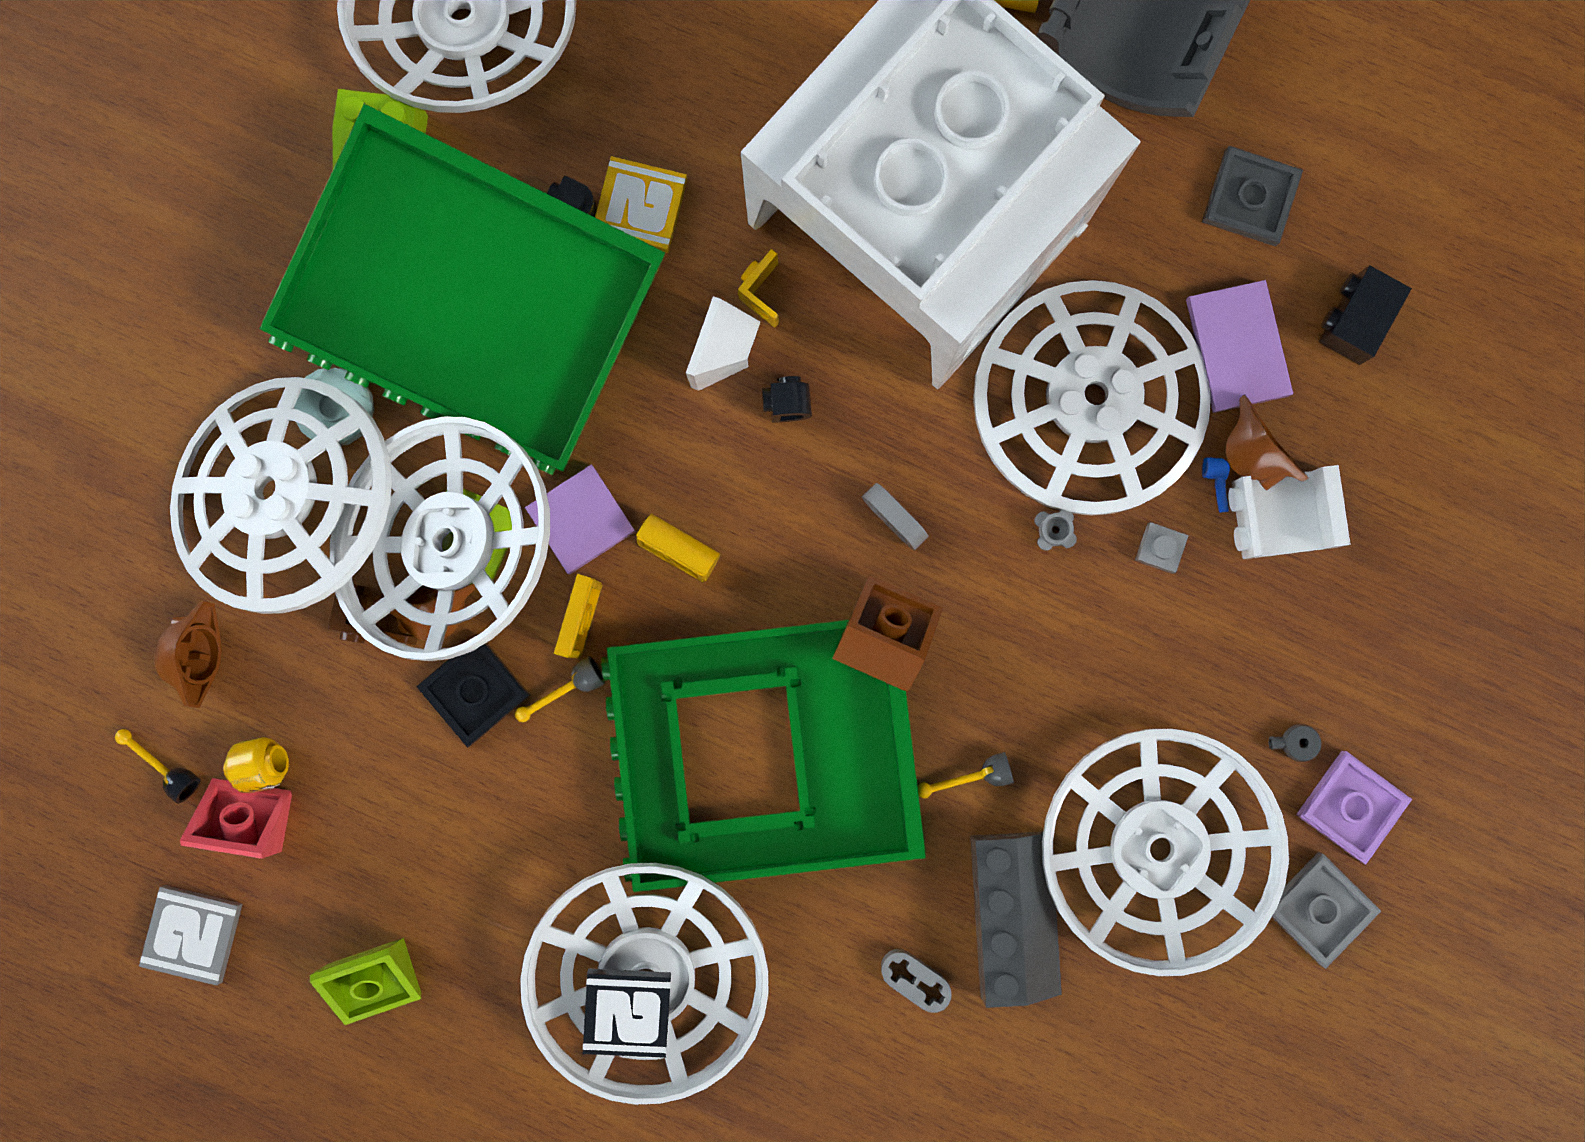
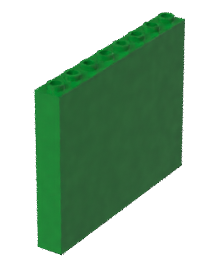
[259,104,665,475]

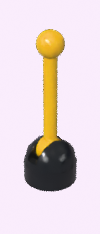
[115,729,201,804]

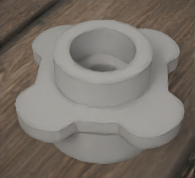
[1034,510,1077,551]

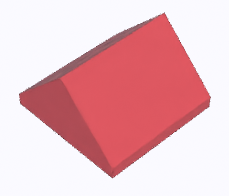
[180,778,292,859]

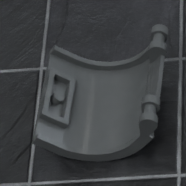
[1036,0,1250,117]

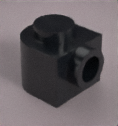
[547,175,597,217]
[762,376,812,423]

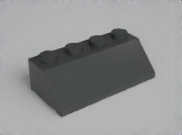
[970,832,1062,1008]

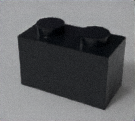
[1319,265,1412,365]

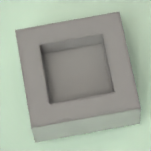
[1135,522,1189,574]

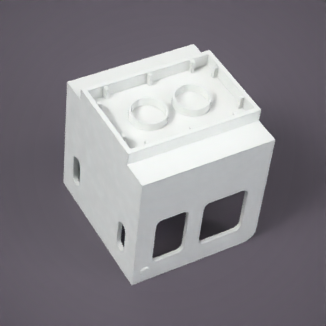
[741,0,1141,390]

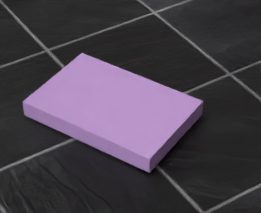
[1186,280,1293,413]

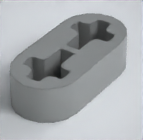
[862,483,929,551]
[881,949,951,1013]

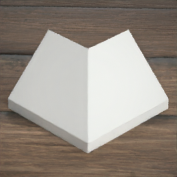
[686,296,760,391]

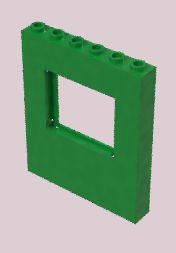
[601,620,926,892]

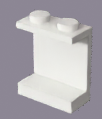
[1228,465,1351,559]

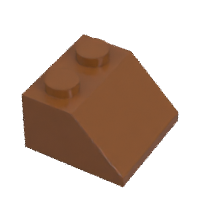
[832,575,943,692]

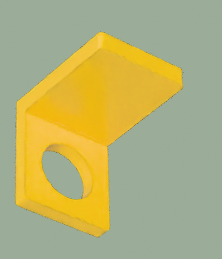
[738,249,779,328]

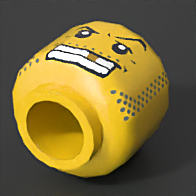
[223,737,289,793]

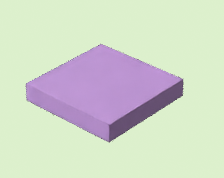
[525,464,636,575]
[1296,751,1412,864]

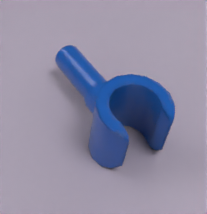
[1202,457,1230,513]

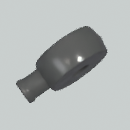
[1269,724,1321,762]

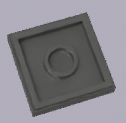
[1202,146,1303,247]

